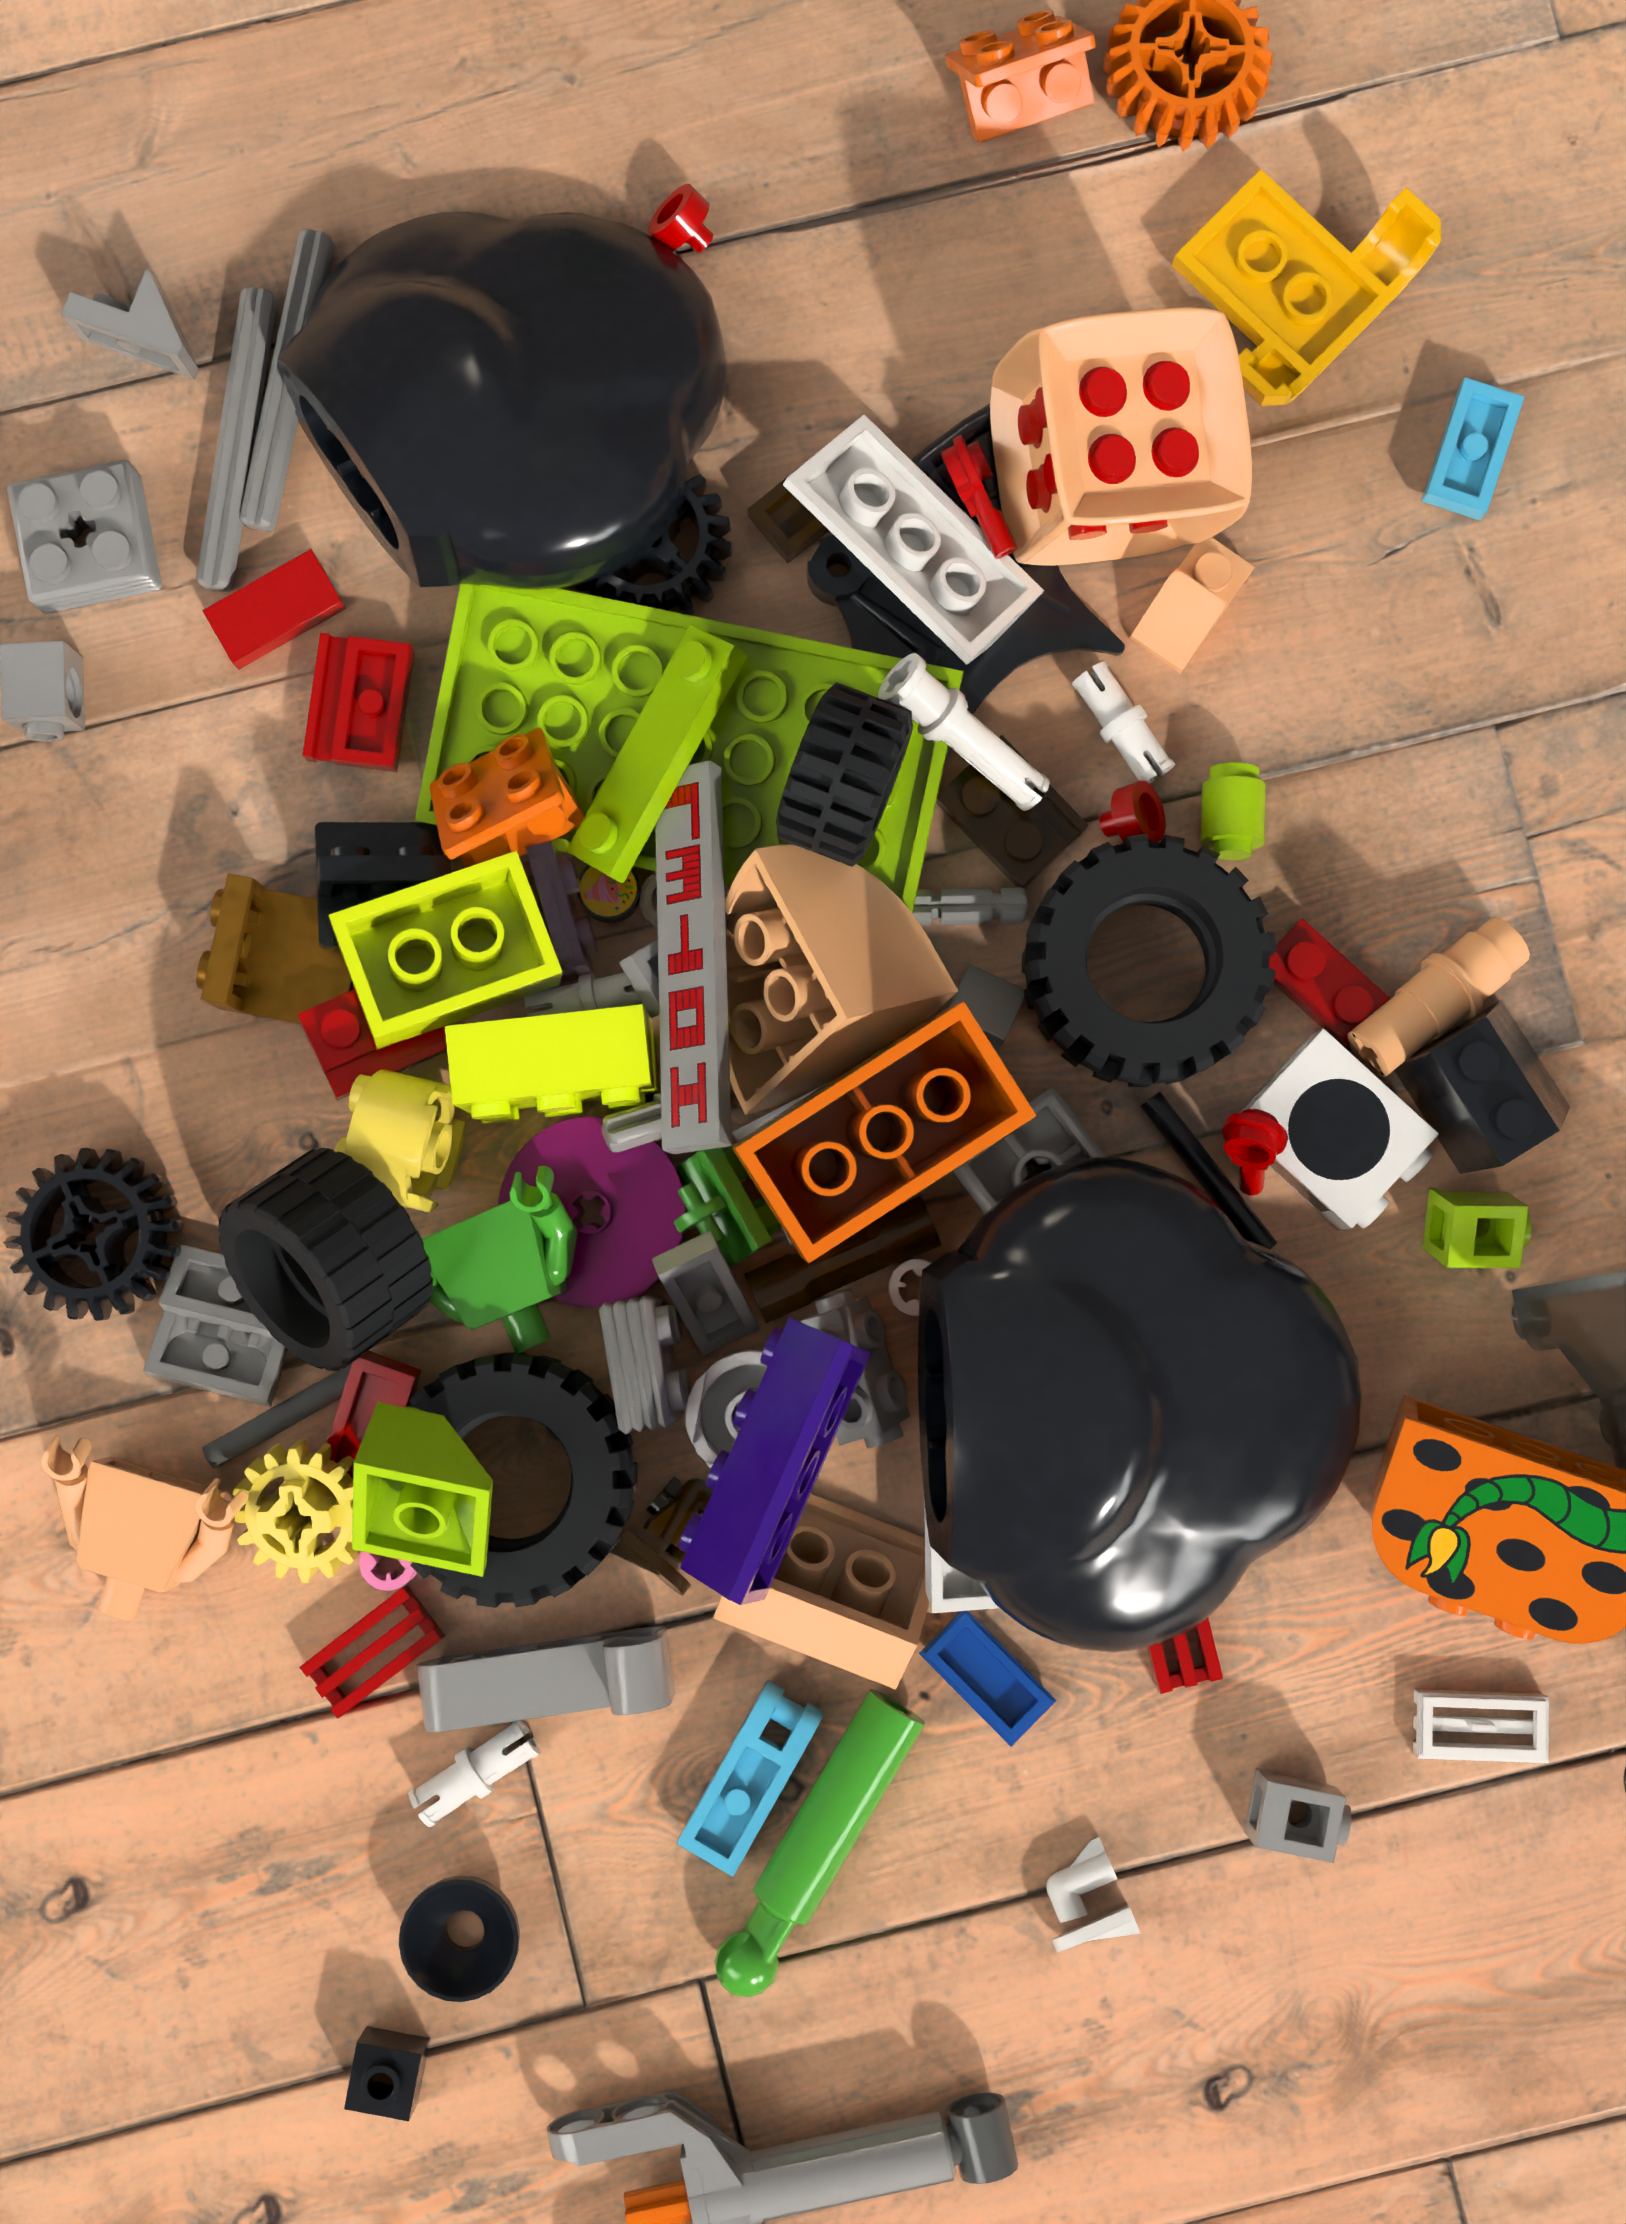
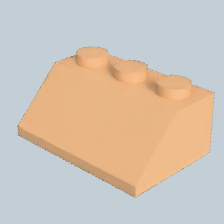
[713,1494,930,1690]

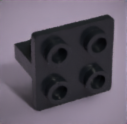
[315,822,452,949]

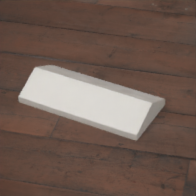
[783,415,1044,665]

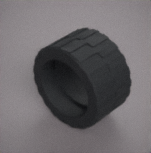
[218,1147,433,1371]

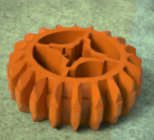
[1103,0,1273,152]

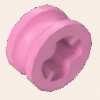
[359,1551,417,1591]

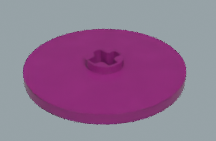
[498,1116,688,1308]

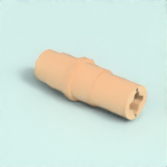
[1348,917,1530,1077]

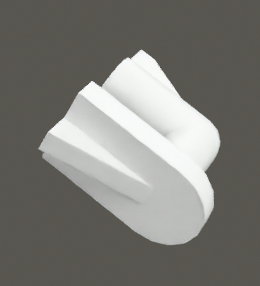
[1046,1837,1141,1953]

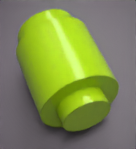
[1200,762,1266,860]

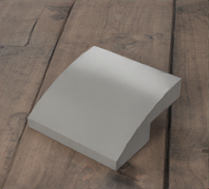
[143,1244,288,1407]

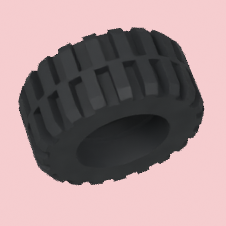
[1022,834,1277,1087]
[409,1352,637,1608]

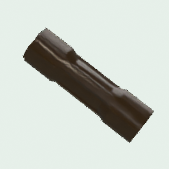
[744,1196,942,1323]

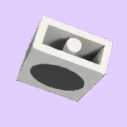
[1239,1028,1439,1230]

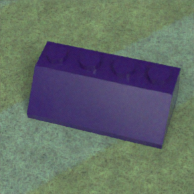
[679,1317,871,1605]

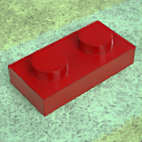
[1269,918,1391,1052]

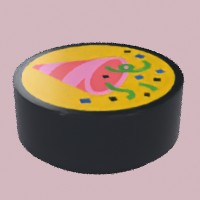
[577,865,641,923]

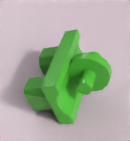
[673,1144,782,1267]

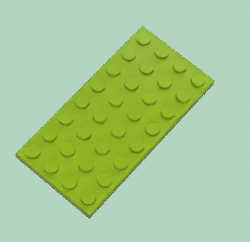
[415,584,963,913]

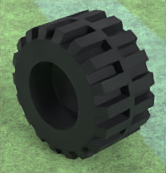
[776,682,913,867]

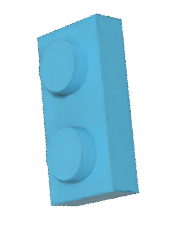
[1421,377,1525,521]

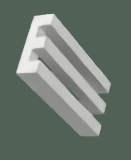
[1413,1689,1549,1763]

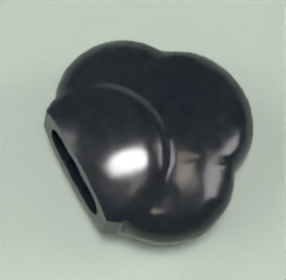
[277,212,725,590]
[918,1157,1361,1653]

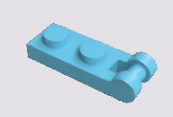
[676,1680,824,1877]

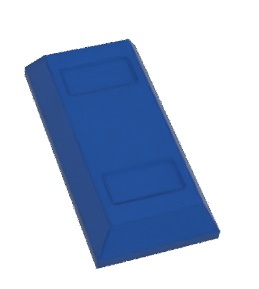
[919,1611,1057,1747]

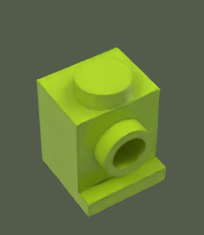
[1422,1188,1532,1268]

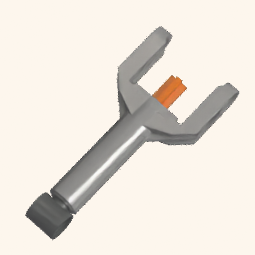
[547,2090,1018,2224]

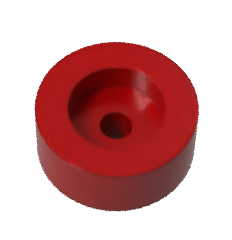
[648,184,714,253]
[1099,781,1166,842]

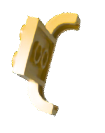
[1171,169,1441,407]

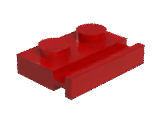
[302,632,415,772]
[297,989,447,1101]

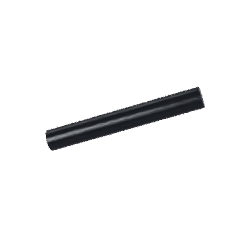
[1140,1091,1278,1249]

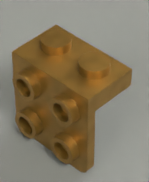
[196,873,353,1025]

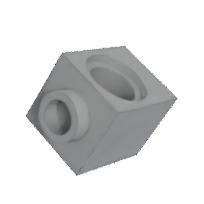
[0,641,85,742]

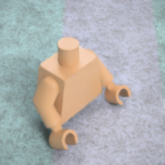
[41,1435,248,1620]

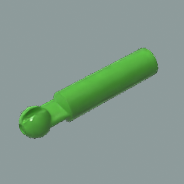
[714,1689,925,1997]

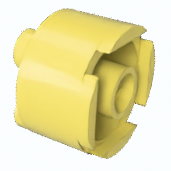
[334,1069,466,1212]

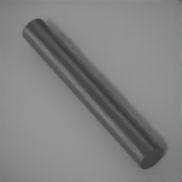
[202,1363,352,1469]

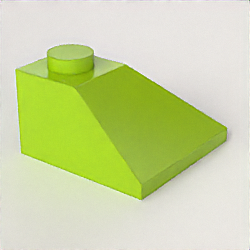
[352,1402,493,1577]

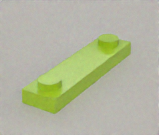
[566,624,748,883]

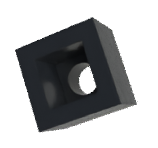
[344,2026,430,2122]

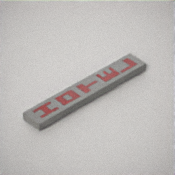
[655,760,732,1154]

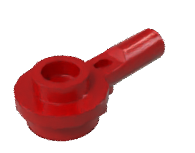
[941,435,1018,559]
[1221,1109,1288,1196]

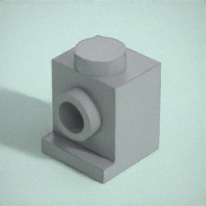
[1244,1768,1351,1863]

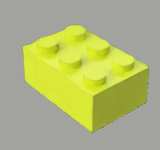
[329,851,562,1050]
[445,1004,660,1124]

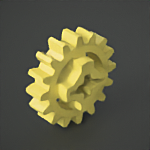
[232,1439,360,1583]

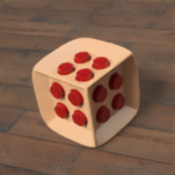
[990,307,1252,566]

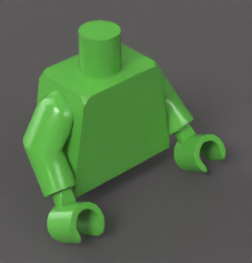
[422,1166,578,1353]

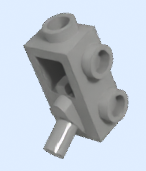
[782,1288,911,1448]

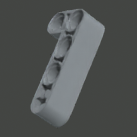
[416,1626,675,1732]

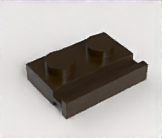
[936,735,1088,888]

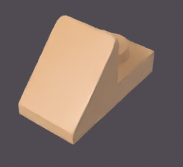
[1129,537,1255,674]

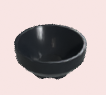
[399,1875,520,2002]

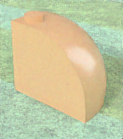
[725,844,958,1115]

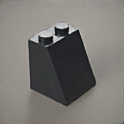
[1394,1000,1570,1174]

